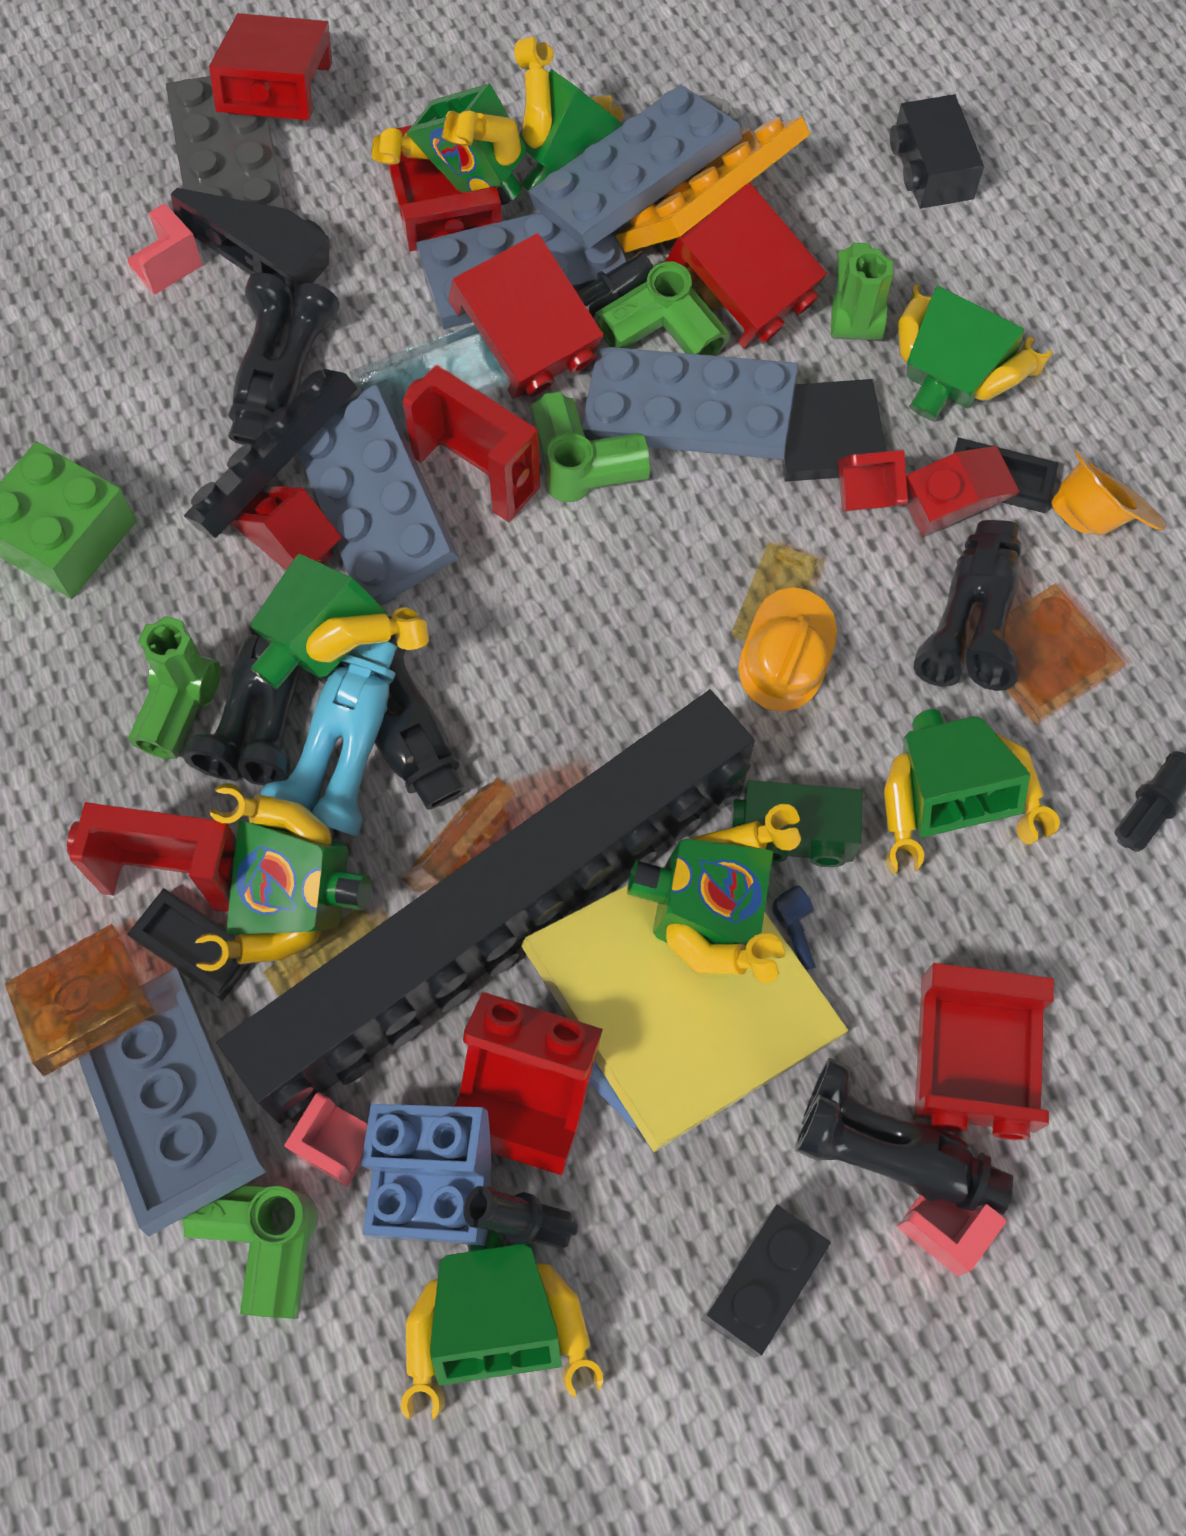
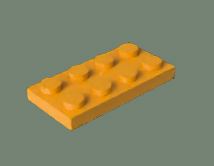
[615,116,810,253]

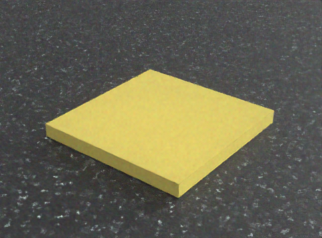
[521,866,849,1152]

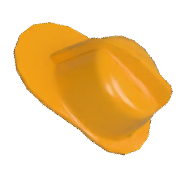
[1051,449,1166,536]
[738,587,838,712]

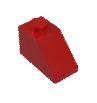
[906,446,1020,537]
[230,485,342,570]

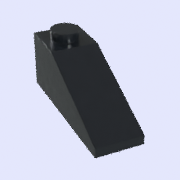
[171,188,329,301]

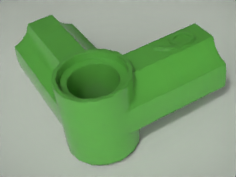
[831,243,893,341]
[595,262,730,356]
[530,391,650,502]
[128,616,221,760]
[181,1185,318,1319]

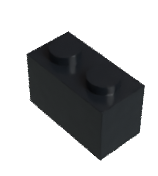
[890,94,984,209]
[701,1204,831,1358]

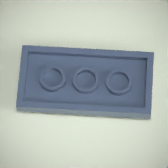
[528,84,743,250]
[416,212,626,330]
[581,346,798,460]
[298,384,459,606]
[66,967,266,1237]

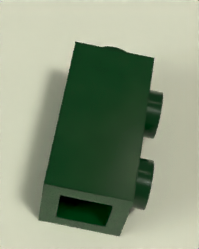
[730,780,863,867]

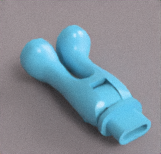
[260,642,397,837]

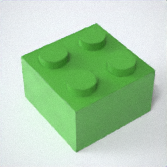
[0,441,137,600]

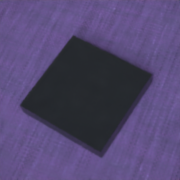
[781,379,886,482]

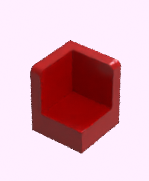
[838,450,908,512]

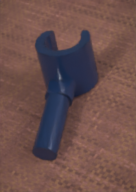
[772,885,816,971]

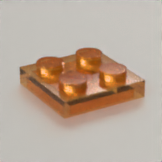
[968,583,1125,726]
[401,777,515,893]
[4,924,155,1077]

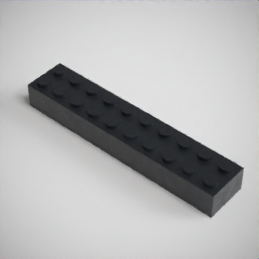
[216,689,755,1124]

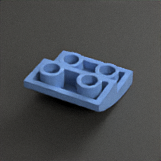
[361,1104,491,1246]

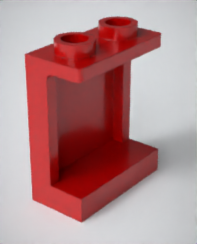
[209,13,332,120]
[387,125,502,252]
[666,182,828,349]
[448,233,604,400]
[403,364,540,523]
[67,802,236,912]
[914,963,1054,1140]
[454,991,603,1176]

